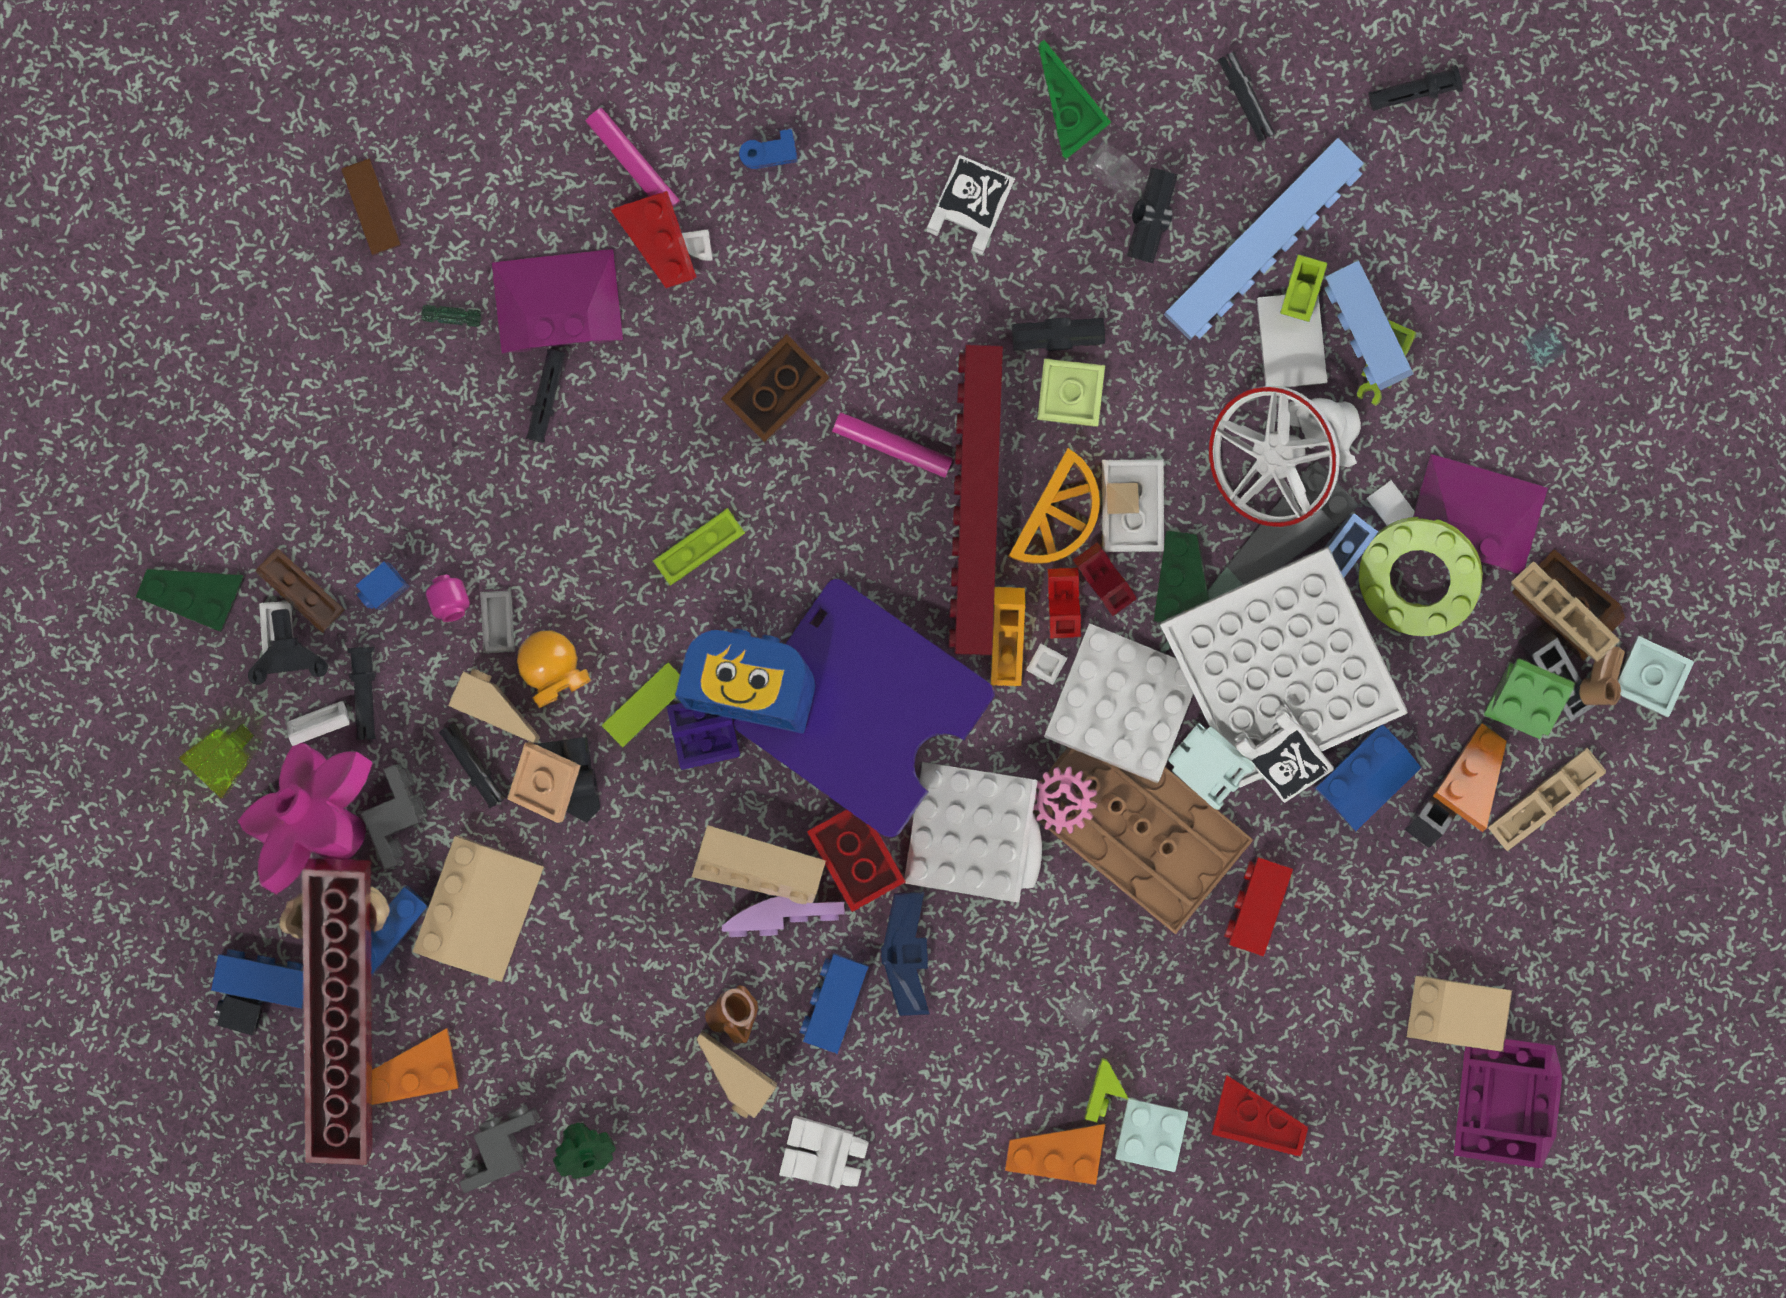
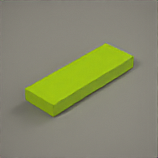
[653,508,746,586]
[602,662,680,748]

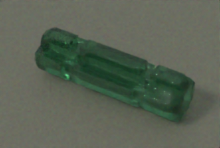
[421,304,482,327]

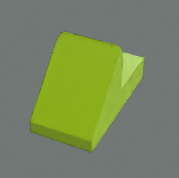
[1280,254,1327,322]
[1084,1058,1129,1122]

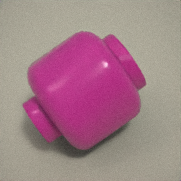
[426,574,470,622]

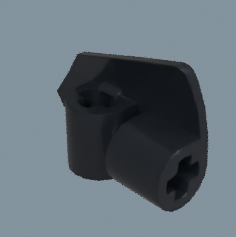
[536,737,601,823]

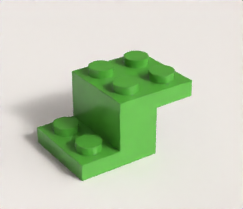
[1484,658,1575,739]

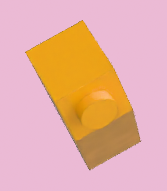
[991,587,1025,686]

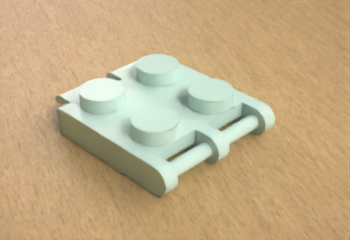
[1168,724,1255,810]

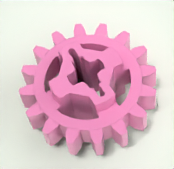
[1033,767,1097,834]

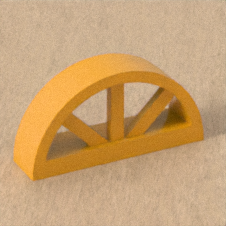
[1008,448,1100,564]

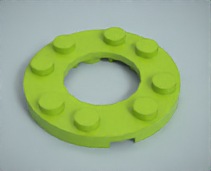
[1359,517,1483,636]

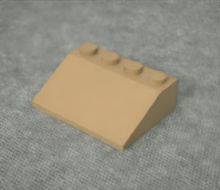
[412,835,544,982]

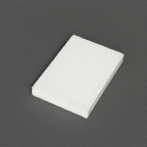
[1257,294,1327,388]
[1102,460,1164,552]

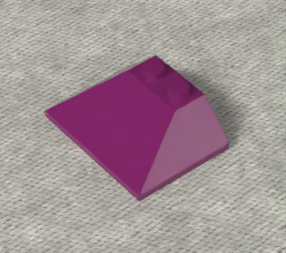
[492,249,623,354]
[1413,454,1548,575]
[1453,1039,1562,1168]

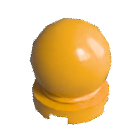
[517,630,591,708]

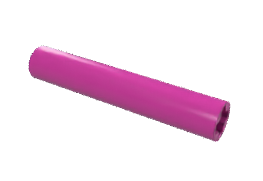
[586,107,680,208]
[832,412,953,478]

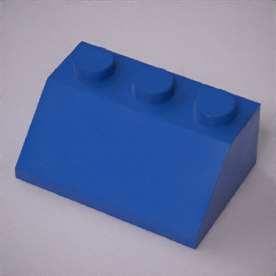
[1313,724,1421,831]

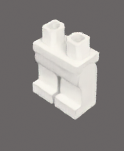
[779,1115,869,1188]

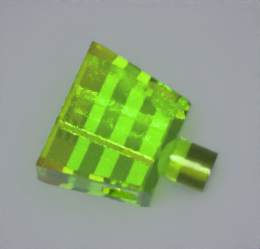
[179,723,255,798]

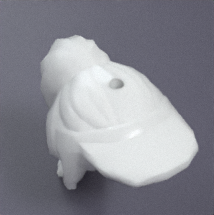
[1288,398,1361,467]

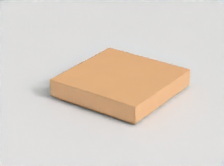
[507,742,581,823]

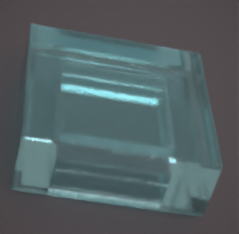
[1524,326,1566,369]

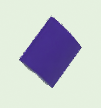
[666,703,741,770]

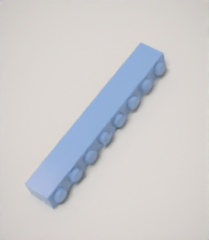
[1164,138,1364,340]

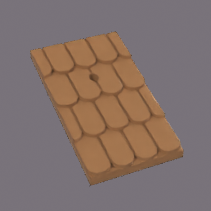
[1033,747,1253,934]

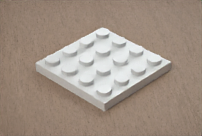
[1044,623,1193,783]
[904,762,1038,902]

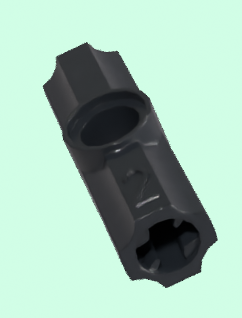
[1127,167,1178,263]
[1012,317,1105,351]

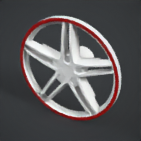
[1209,386,1340,527]

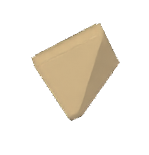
[1107,483,1139,514]

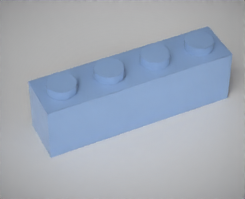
[1324,260,1414,390]
[1324,513,1378,578]

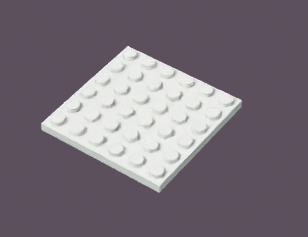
[1160,546,1407,788]

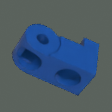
[739,129,798,169]

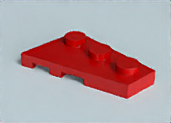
[610,191,697,288]
[1211,1074,1308,1157]

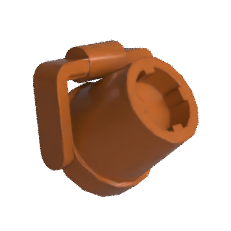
[705,985,758,1043]

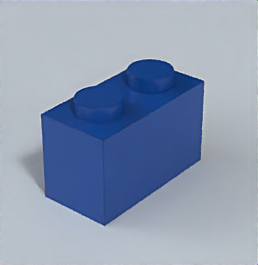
[356,561,410,610]

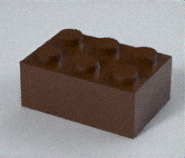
[721,334,831,444]

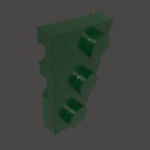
[1153,531,1210,623]
[136,569,245,632]

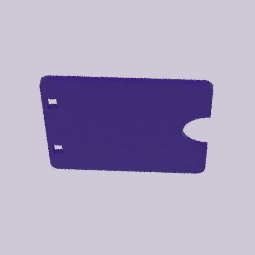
[734,579,995,838]

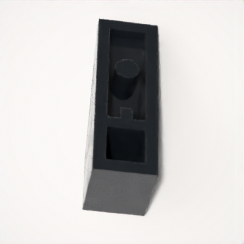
[1518,624,1596,722]
[1404,754,1460,848]

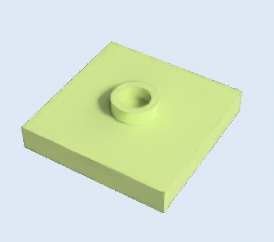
[1037,359,1105,427]

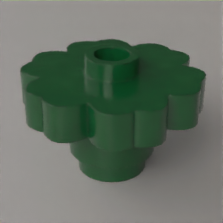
[553,1123,616,1179]

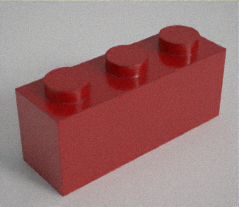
[1224,857,1293,957]

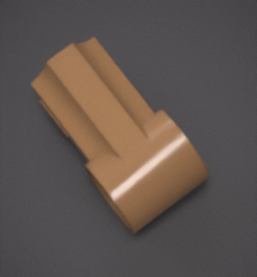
[1579,646,1625,705]

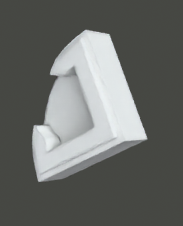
[682,230,713,261]

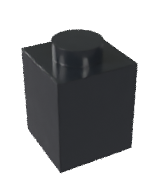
[214,994,265,1036]

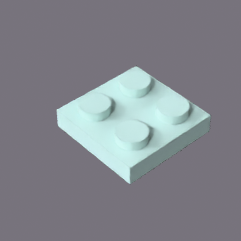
[1618,636,1694,717]
[1115,1098,1188,1172]

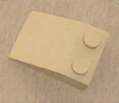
[448,669,540,743]
[1407,976,1512,1051]
[697,1030,777,1118]

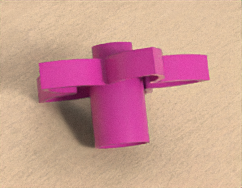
[237,742,373,894]

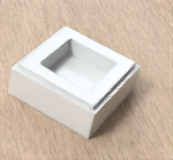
[1026,643,1067,685]

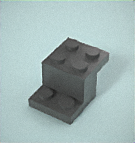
[361,764,427,870]
[459,1105,540,1193]

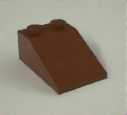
[1512,549,1626,661]

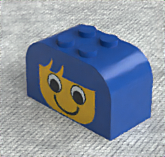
[675,629,815,734]

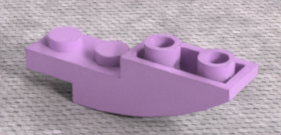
[722,896,845,937]

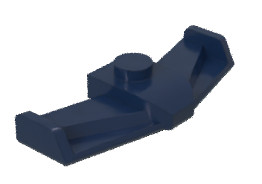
[881,892,930,1016]

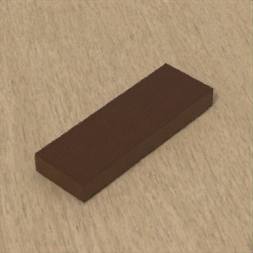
[341,158,402,256]
[255,548,345,633]

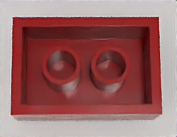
[807,809,906,912]

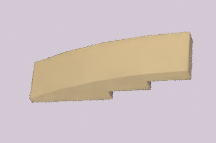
[1511,561,1619,662]
[1488,748,1606,851]

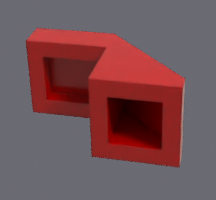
[1048,568,1081,639]

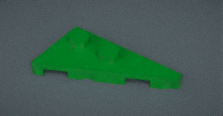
[1038,40,1112,161]

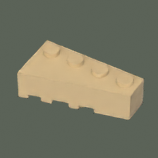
[692,825,826,904]

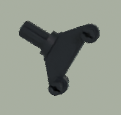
[248,609,329,685]

